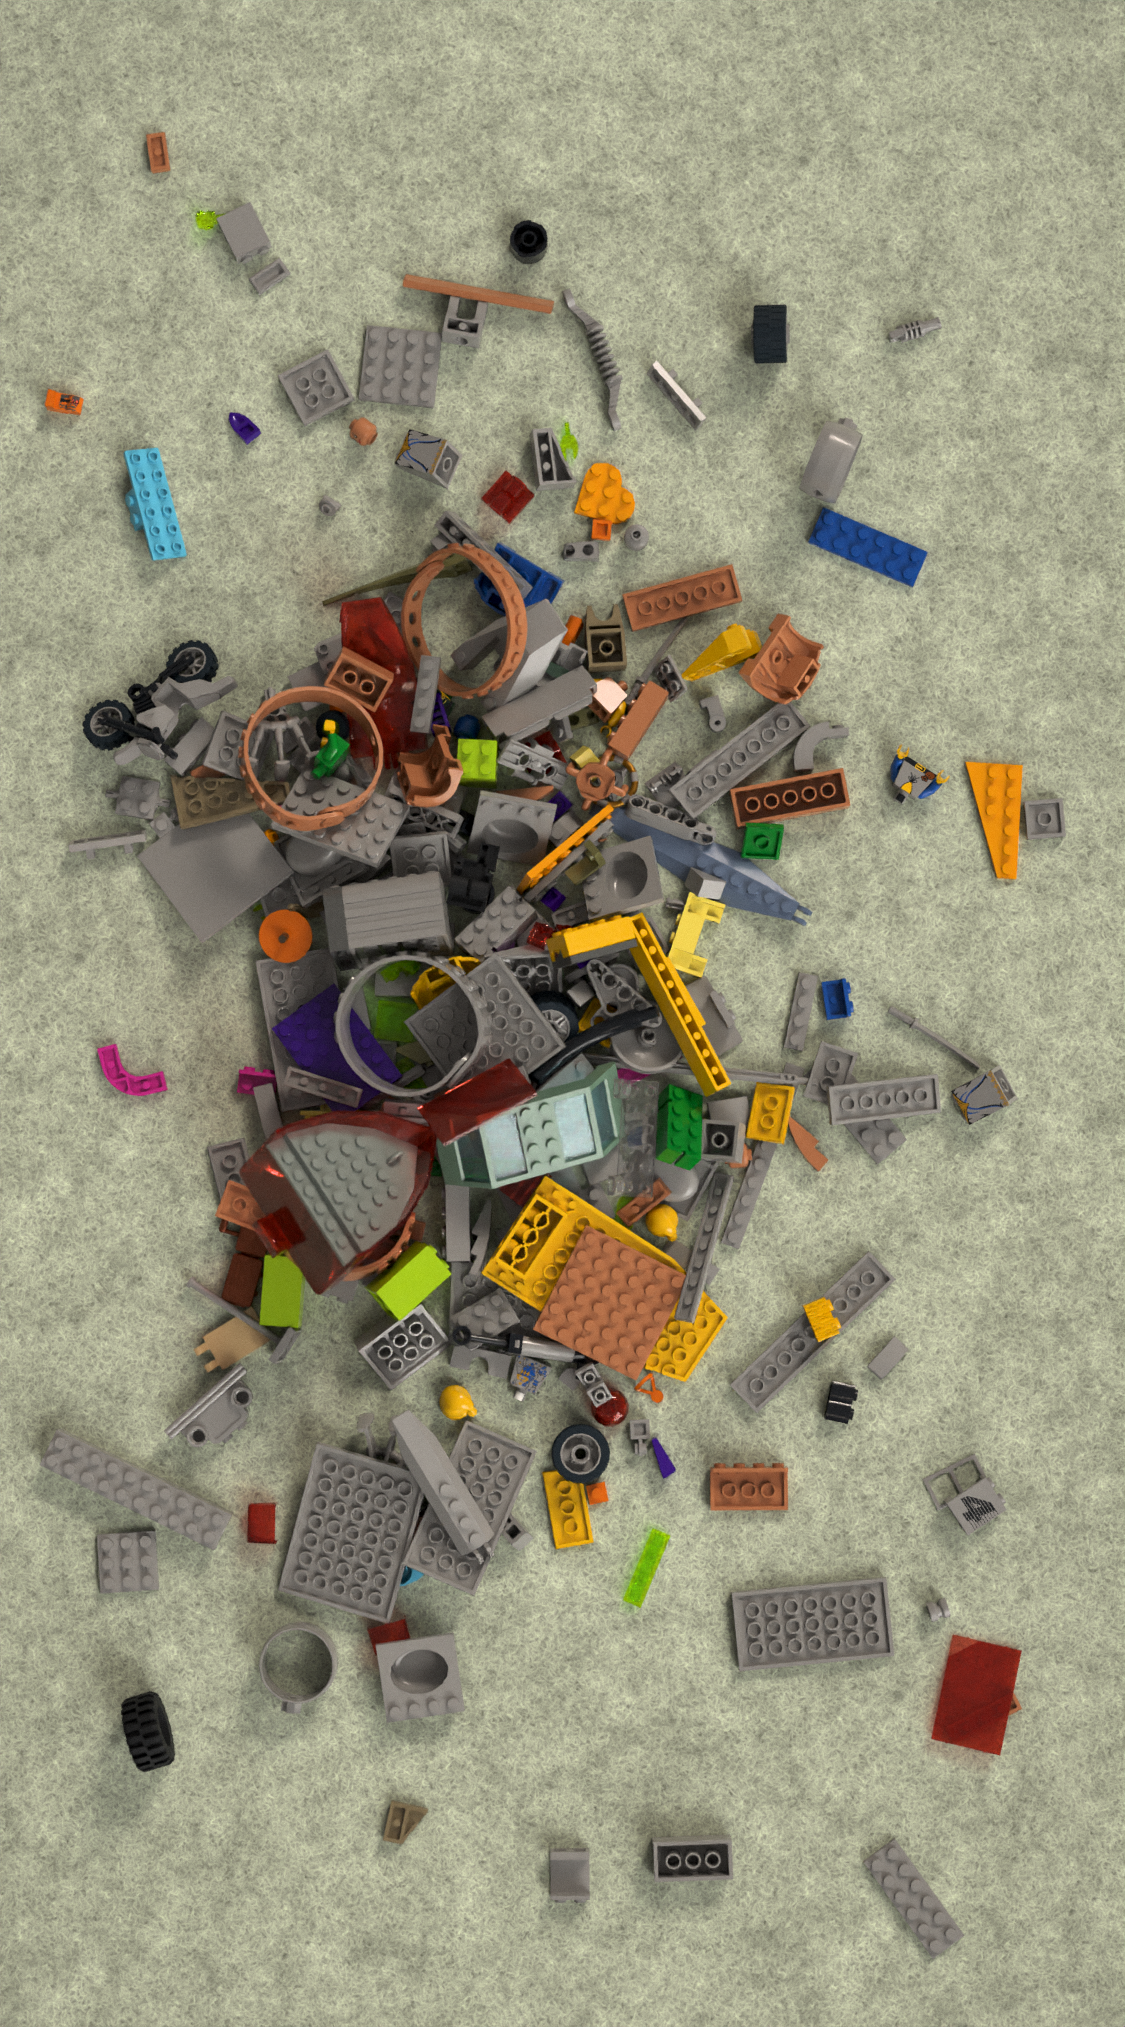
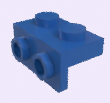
[821,978,854,1020]

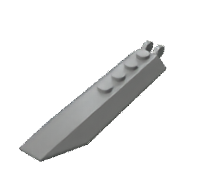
[392,1409,494,1564]

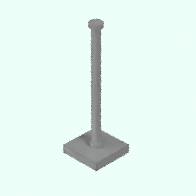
[186,1276,302,1364]

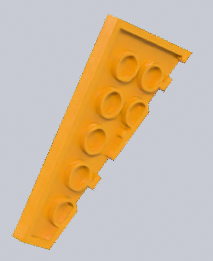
[965,762,1023,880]
[516,804,614,895]

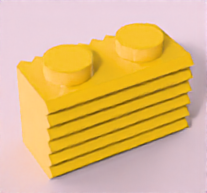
[802,1297,841,1342]

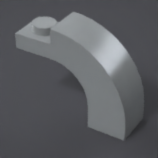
[793,721,849,773]

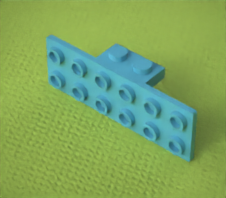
[123,448,187,561]

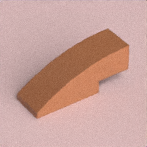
[788,1117,828,1172]

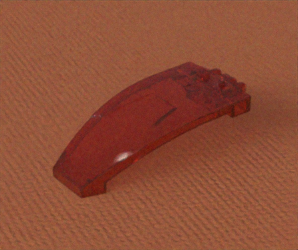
[339,597,428,770]

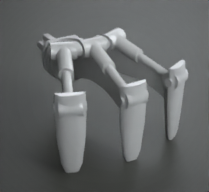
[249,687,319,782]
[357,1412,407,1467]

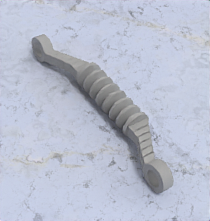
[562,289,623,431]

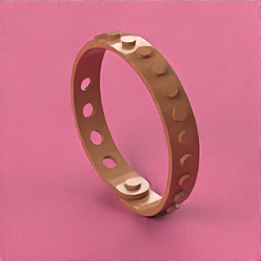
[401,543,527,699]
[238,686,383,831]

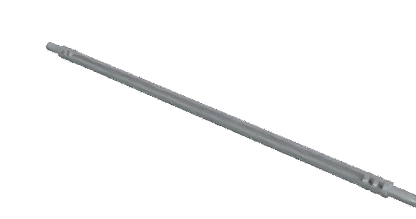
[583,1053,817,1086]

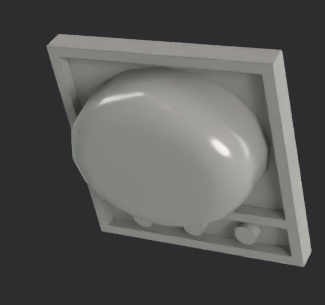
[467,790,557,866]
[273,834,370,908]
[582,836,665,923]
[620,1117,720,1222]
[376,1632,465,1723]

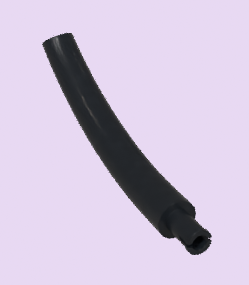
[529,1005,660,1085]

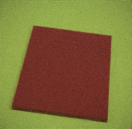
[417,1058,538,1147]
[931,1634,1022,1755]

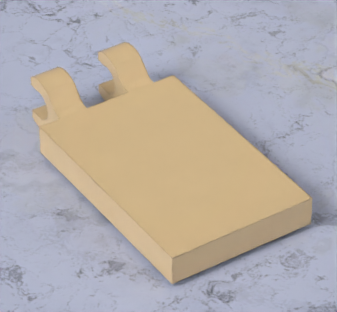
[194,1307,271,1373]

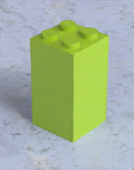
[457,739,499,789]
[365,1241,451,1321]
[259,1251,305,1328]

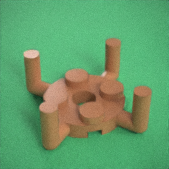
[565,747,629,811]

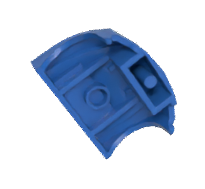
[474,542,565,616]

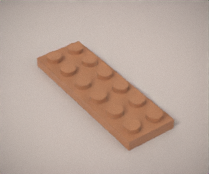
[622,564,743,632]

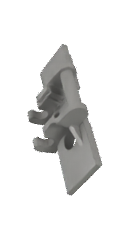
[496,738,569,790]

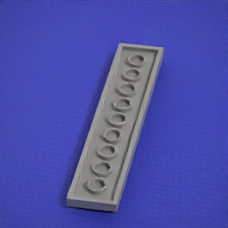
[730,1251,896,1413]

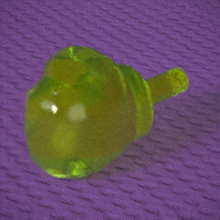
[195,210,226,231]

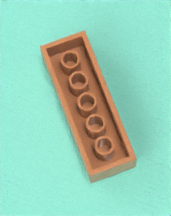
[729,768,850,830]

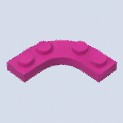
[97,1044,168,1096]

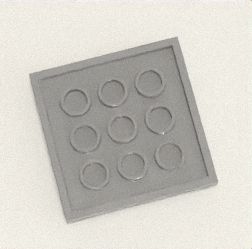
[359,325,442,408]

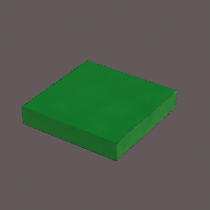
[740,823,784,860]

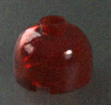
[591,1388,629,1427]

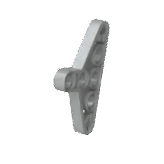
[586,959,663,1027]

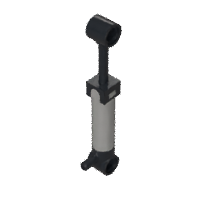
[448,1326,600,1380]

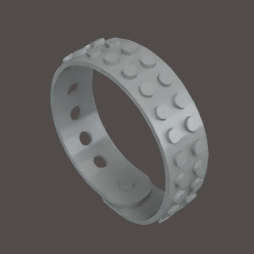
[334,951,492,1097]

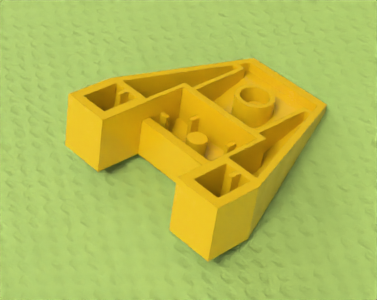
[681,623,762,682]

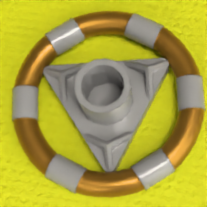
[592,754,639,808]

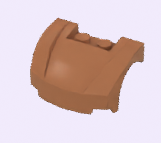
[739,613,824,705]

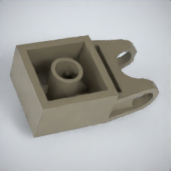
[584,604,627,673]

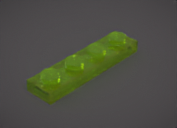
[623,1528,671,1608]

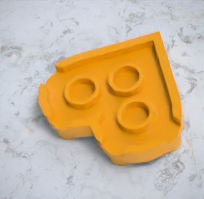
[574,463,635,524]

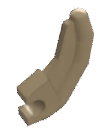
[287,902,324,918]

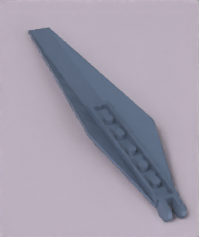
[588,799,813,926]

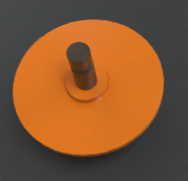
[259,909,313,963]

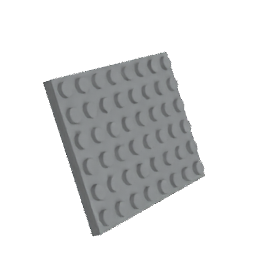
[278,1442,424,1624]

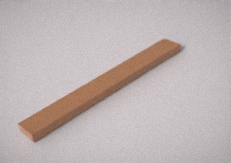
[403,274,554,314]

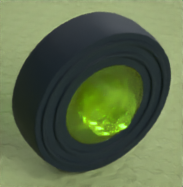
[316,710,350,740]

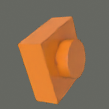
[591,519,612,541]
[586,1481,609,1505]

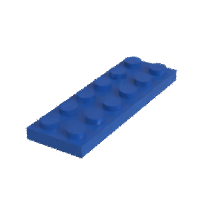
[808,507,928,588]

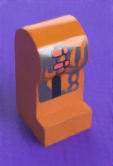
[45,389,84,415]

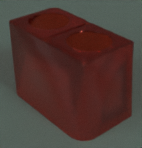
[247,1502,278,1544]
[367,1616,411,1656]

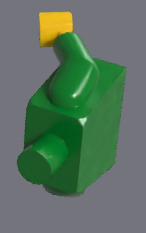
[310,720,350,780]

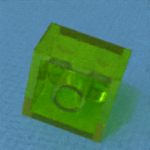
[374,1000,418,1043]

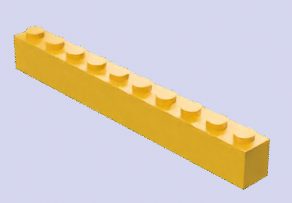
[629,912,731,1097]

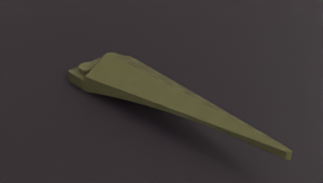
[322,553,473,606]

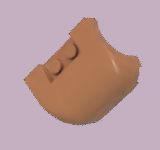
[397,724,464,808]

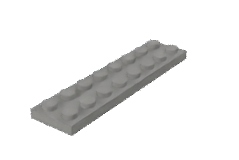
[668,702,810,820]

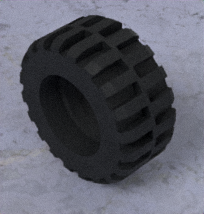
[121,1691,175,1772]

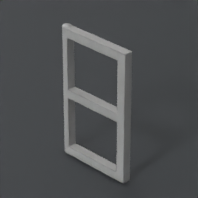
[923,1454,986,1511]

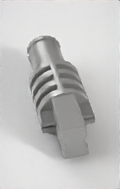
[888,317,941,343]

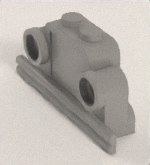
[164,1363,253,1448]

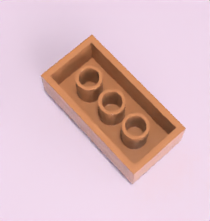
[607,680,669,761]

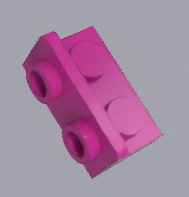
[237,1066,277,1095]

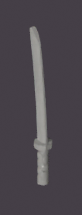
[625,617,688,706]
[888,1006,980,1069]

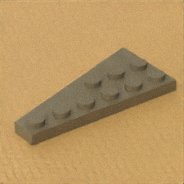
[170,775,291,830]

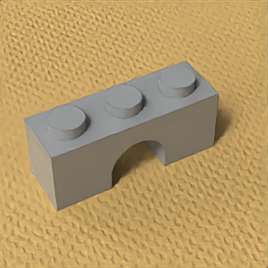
[450,1340,512,1379]

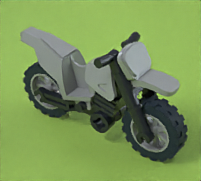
[82,640,238,765]

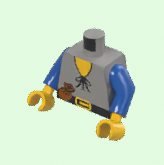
[890,745,950,805]

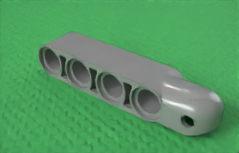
[625,794,717,845]

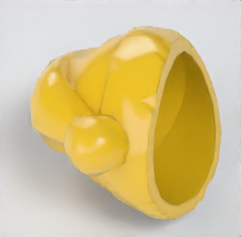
[646,1204,678,1241]
[439,1385,477,1420]

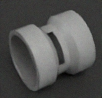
[926,1598,951,1622]

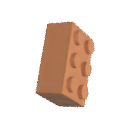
[324,646,394,712]

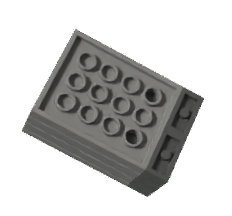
[323,871,454,971]

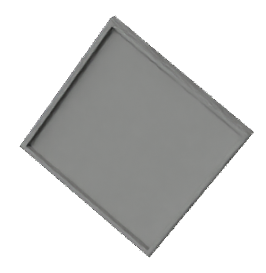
[137,813,294,943]

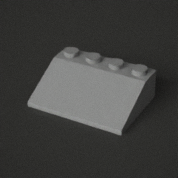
[354,1302,452,1390]

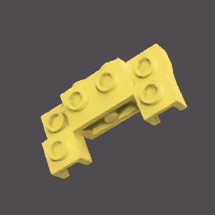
[668,892,726,978]

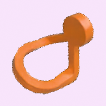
[634,1373,664,1403]

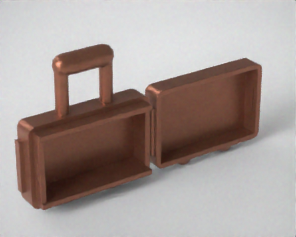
[219,1219,272,1308]

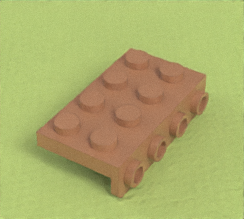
[710,1463,788,1510]

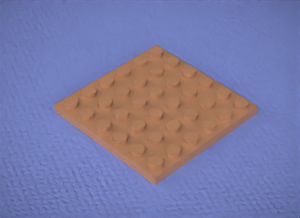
[533,1225,686,1380]

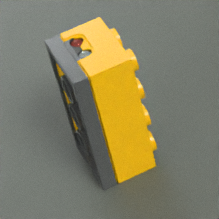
[546,915,638,970]

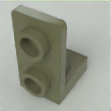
[565,839,606,886]

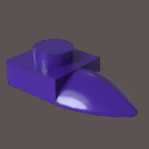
[229,412,262,445]

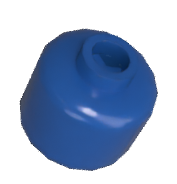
[453,714,481,741]

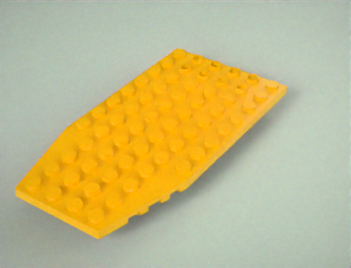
[481,1175,728,1382]

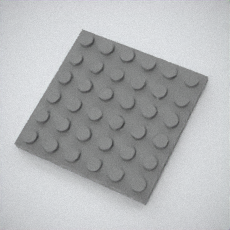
[404,952,566,1105]

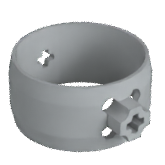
[799,418,863,504]
[259,1622,339,1714]

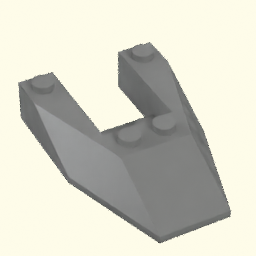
[450,599,568,713]

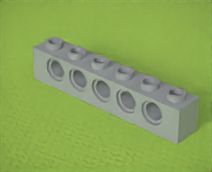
[435,511,533,599]

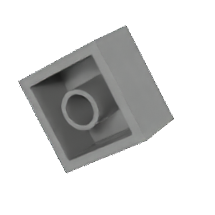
[701,1119,746,1164]

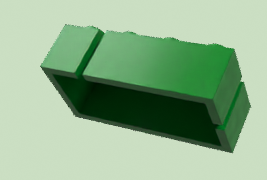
[656,1084,703,1171]

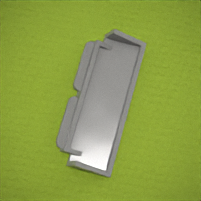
[481,665,597,743]

